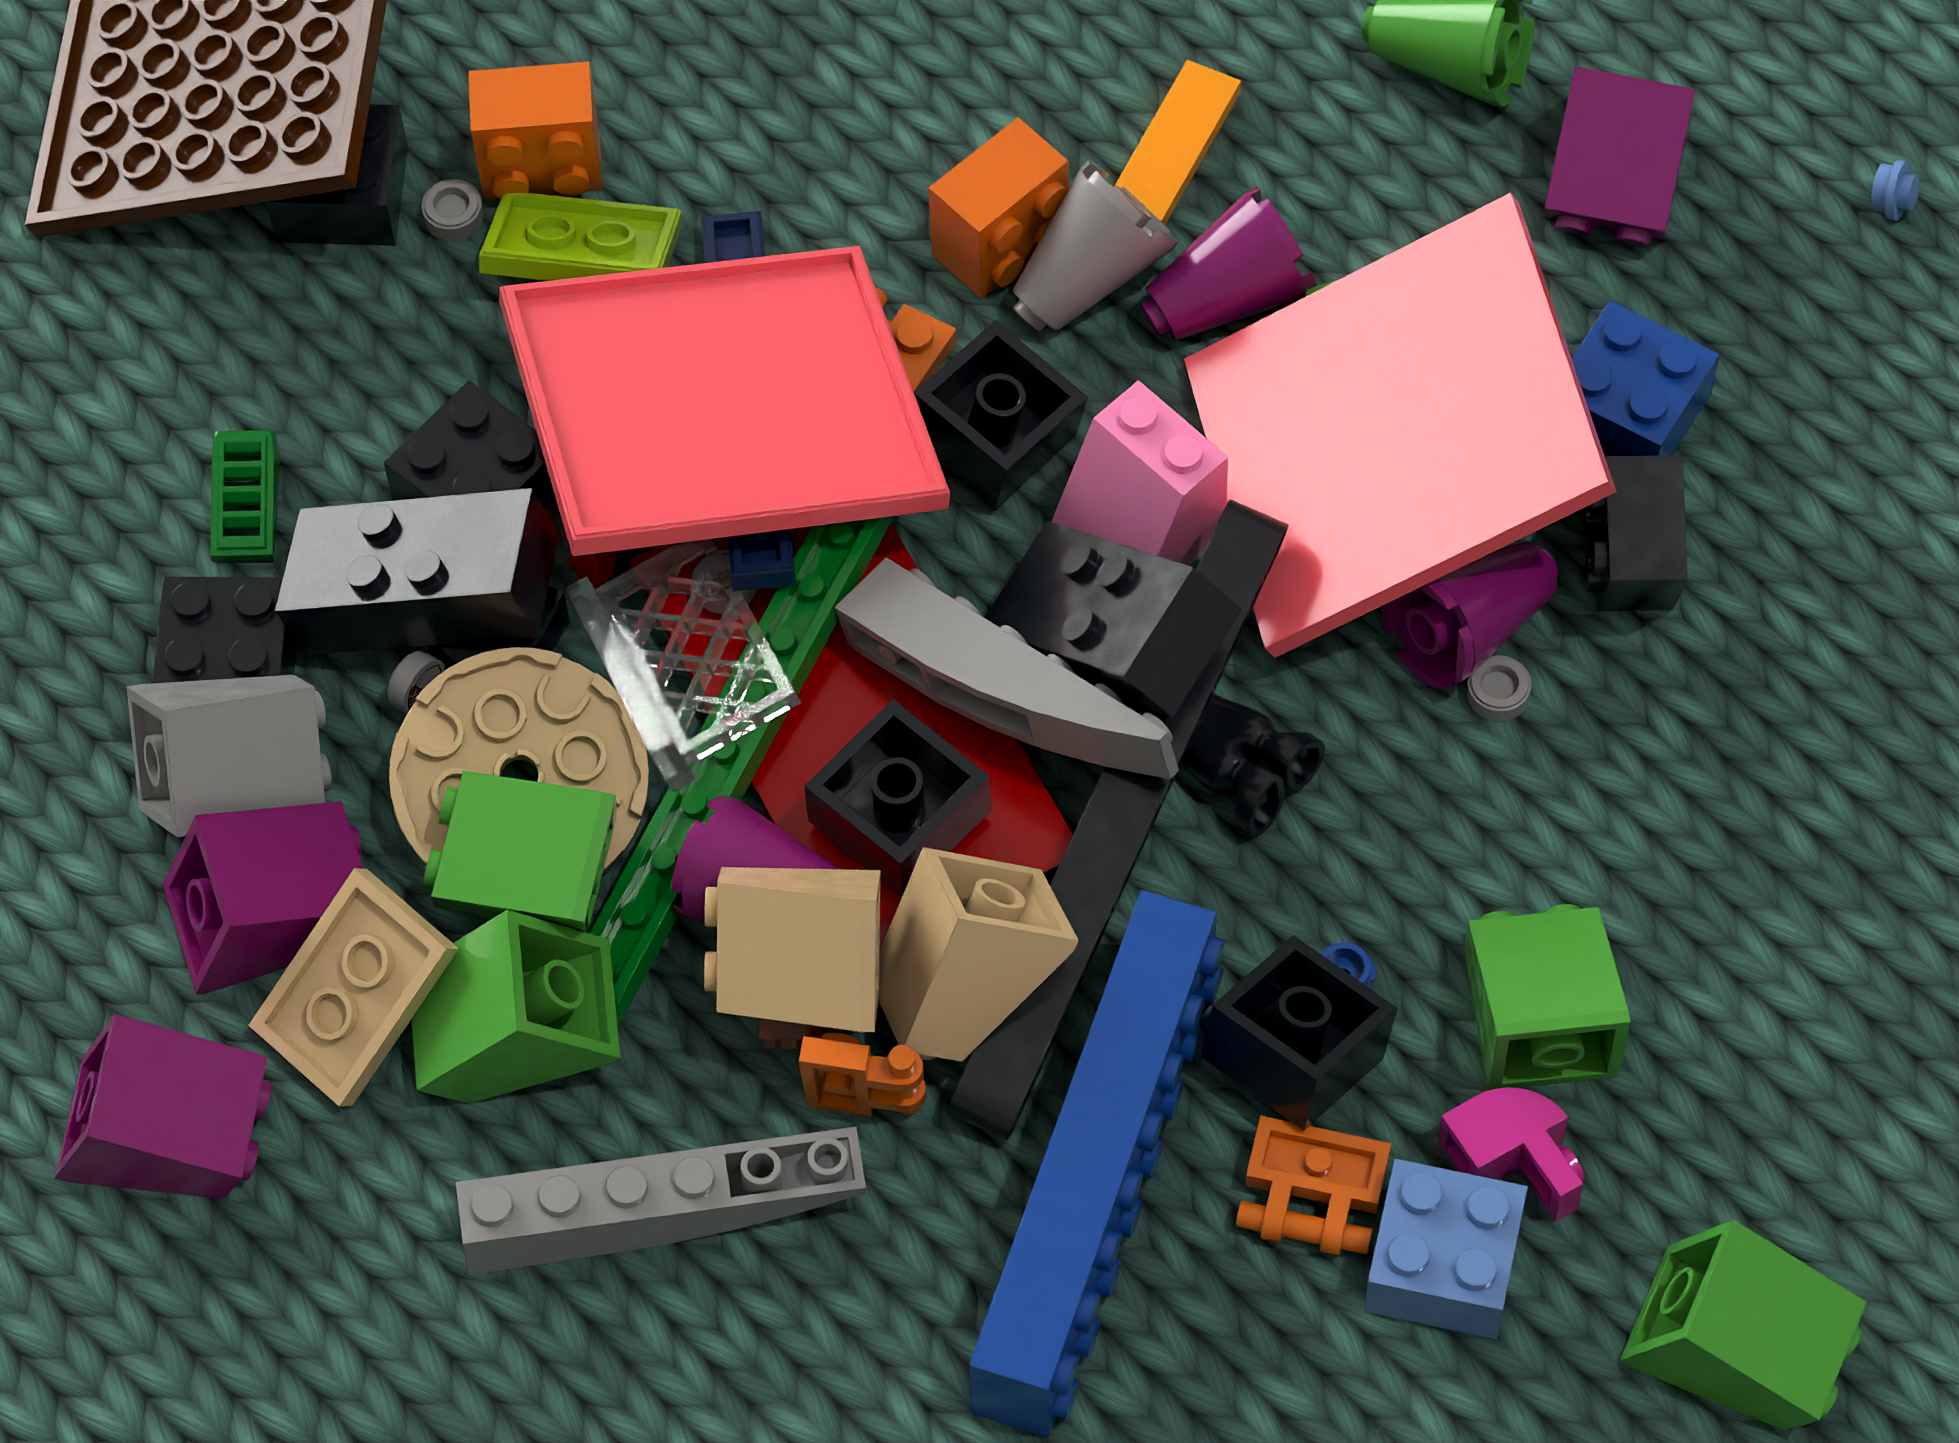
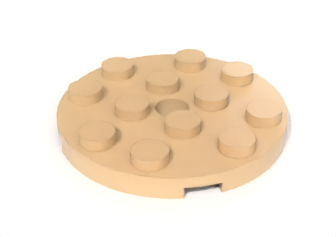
[389,647,649,876]

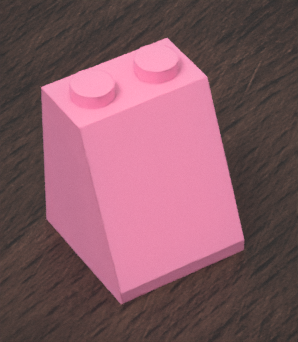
[1051,380,1229,566]

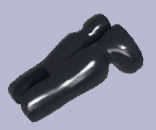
[1181,694,1325,837]

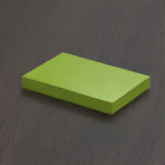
[479,193,682,281]

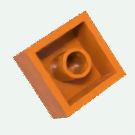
[468,62,603,199]
[928,117,1069,299]

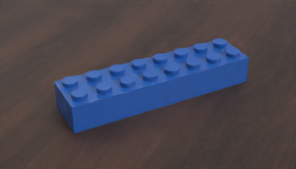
[969,890,1225,1438]

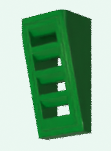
[210,430,281,562]

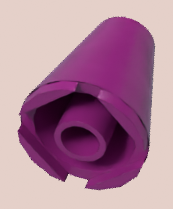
[1141,186,1317,341]
[1381,541,1558,689]
[671,794,838,923]

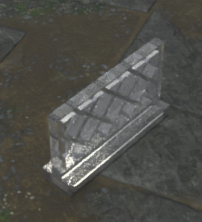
[565,539,801,792]

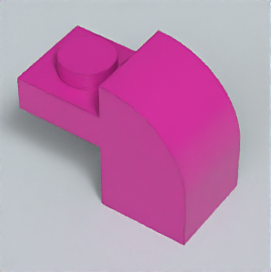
[1438,1087,1584,1222]

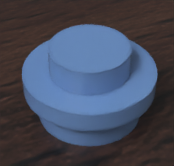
[1871,160,1919,221]

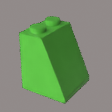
[423,771,617,933]
[1464,904,1631,1091]
[411,910,621,1104]
[1619,1219,1867,1431]

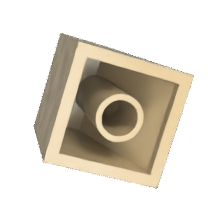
[879,847,1079,1062]
[704,867,881,1032]

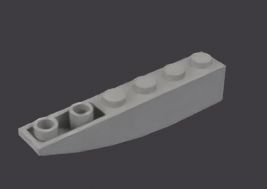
[834,557,1179,779]
[456,1127,866,1275]

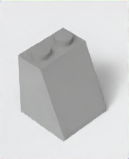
[127,675,332,837]

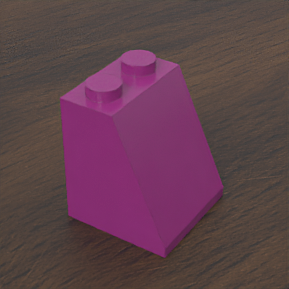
[1545,66,1695,247]
[162,801,364,994]
[55,1014,271,1199]

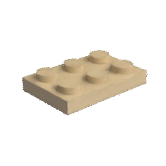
[248,868,459,1107]

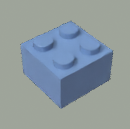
[1364,1158,1528,1340]

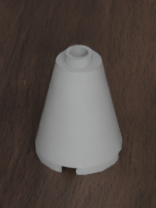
[1013,160,1179,331]

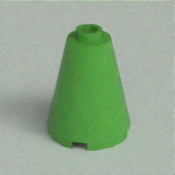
[1362,0,1534,107]

